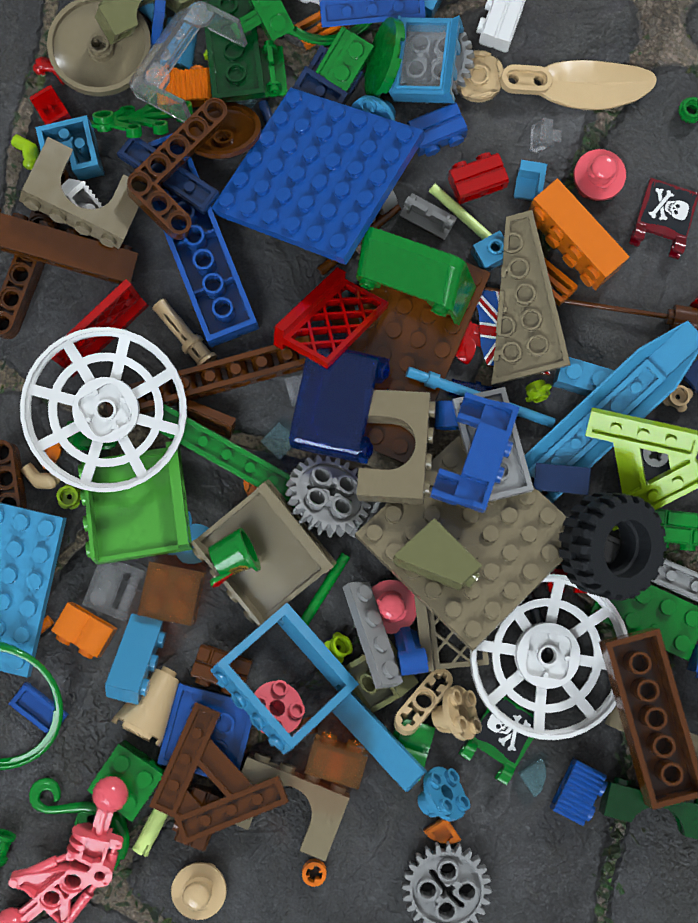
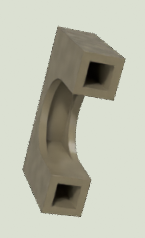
[19,137,147,249]
[357,389,436,505]
[234,752,350,861]

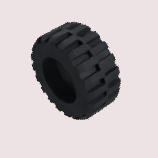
[558,492,667,601]

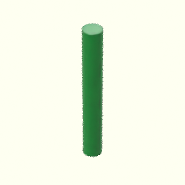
[301,552,350,626]

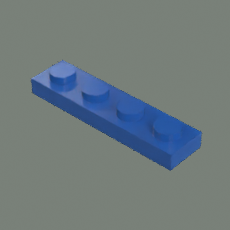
[319,0,425,28]

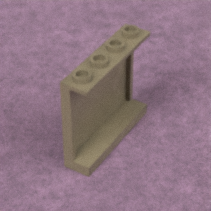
[191,480,337,627]

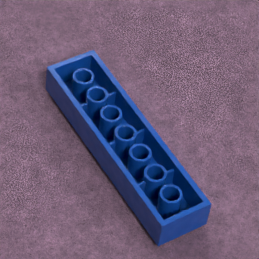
[148,133,259,348]

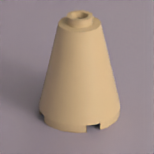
[111,666,179,746]

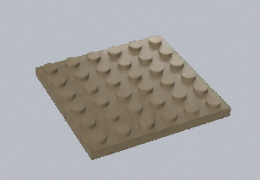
[355,434,566,652]

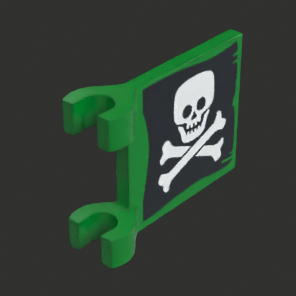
[458,696,534,785]

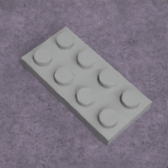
[452,387,534,502]

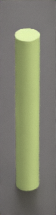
[429,184,492,240]

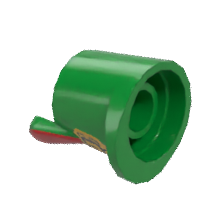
[208,528,261,588]

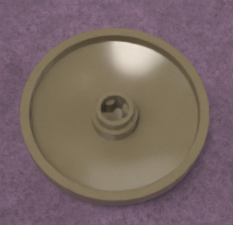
[47,0,152,96]

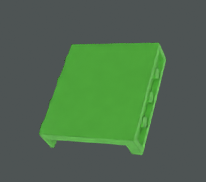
[78,441,193,565]

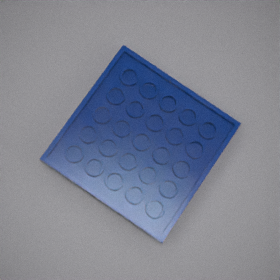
[211,88,425,265]

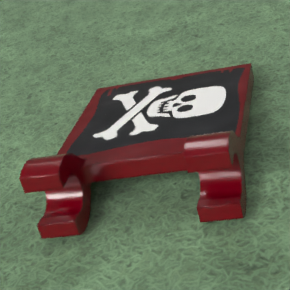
[629,178,698,259]

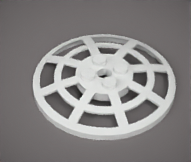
[20,327,187,492]
[470,574,628,740]

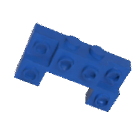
[430,392,520,513]

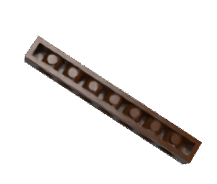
[105,336,318,417]

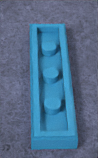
[332,692,427,792]

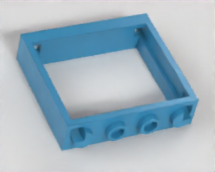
[210,603,359,755]

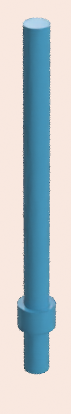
[405,366,555,428]

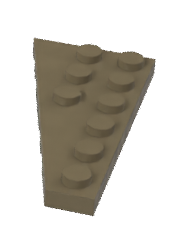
[491,210,571,386]

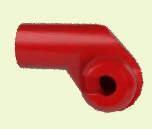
[33,57,65,85]

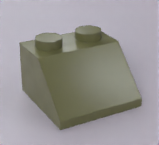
[344,638,419,713]

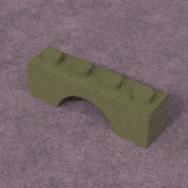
[95,0,199,45]

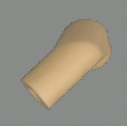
[21,463,61,489]

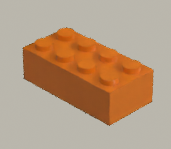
[528,178,630,291]

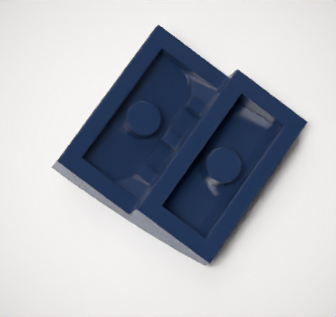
[293,45,365,105]

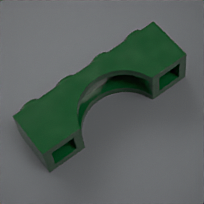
[599,776,698,840]

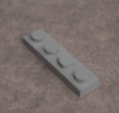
[343,582,403,689]

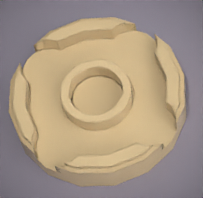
[456,50,504,102]

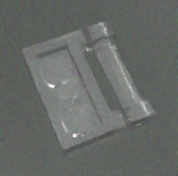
[82,561,146,622]

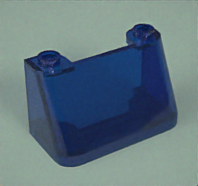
[289,348,390,464]

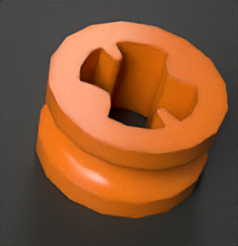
[302,858,326,887]

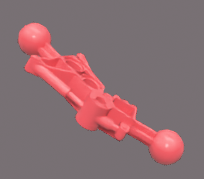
[0,776,128,923]

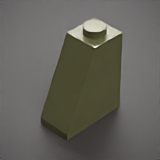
[393,518,482,591]

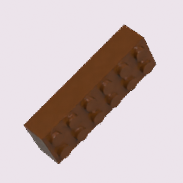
[599,627,698,810]

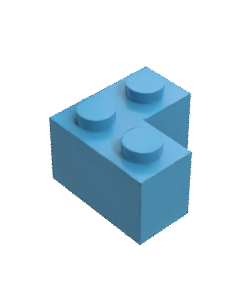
[35,115,104,181]

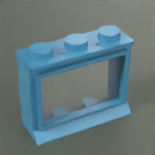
[388,15,464,103]

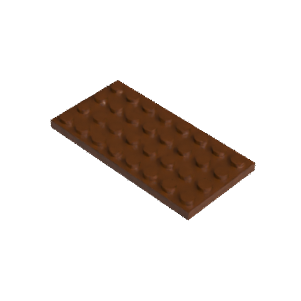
[311,262,491,464]

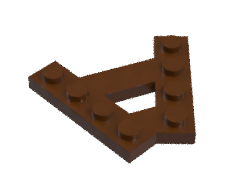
[149,702,289,845]

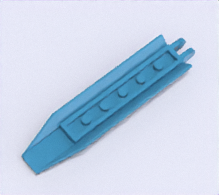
[524,320,698,500]

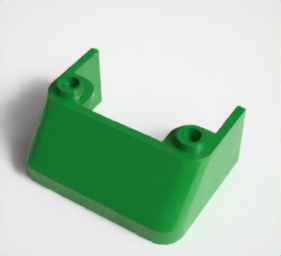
[356,227,476,325]

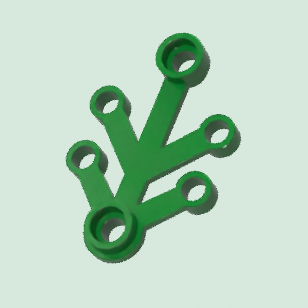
[91,101,193,138]

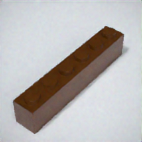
[0,209,138,285]

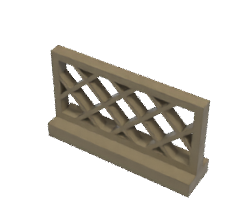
[414,595,490,672]

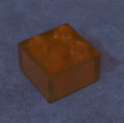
[137,561,206,626]
[305,731,368,789]

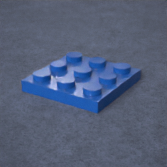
[157,683,252,777]

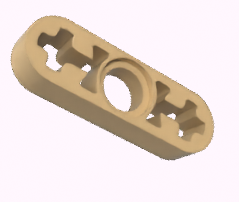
[394,669,453,736]

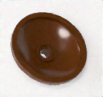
[189,102,261,159]

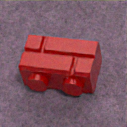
[448,152,509,205]

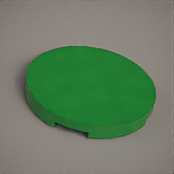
[365,17,405,98]

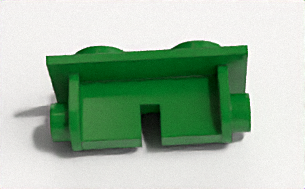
[259,40,288,98]

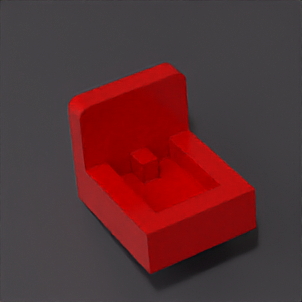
[30,85,72,125]

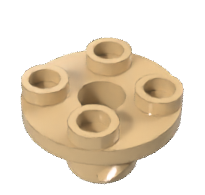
[431,685,482,741]
[171,862,227,920]

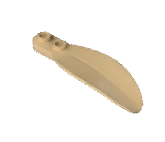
[500,60,656,110]

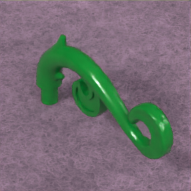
[29,777,130,871]

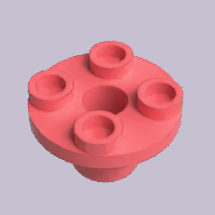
[573,149,626,201]
[372,580,417,634]
[254,680,305,734]

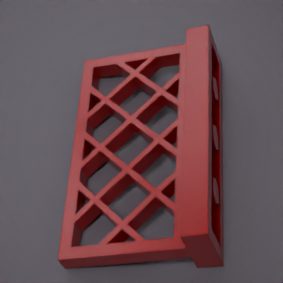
[274,267,389,369]
[51,279,149,377]

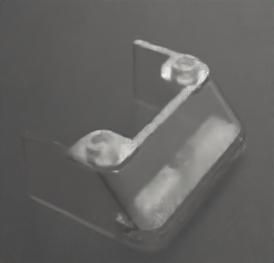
[129,1,247,122]

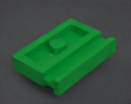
[315,26,375,93]

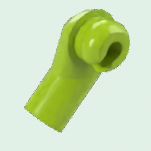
[11,134,39,170]

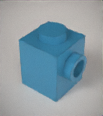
[470,231,504,271]

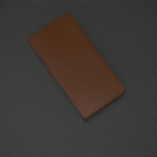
[187,399,236,439]

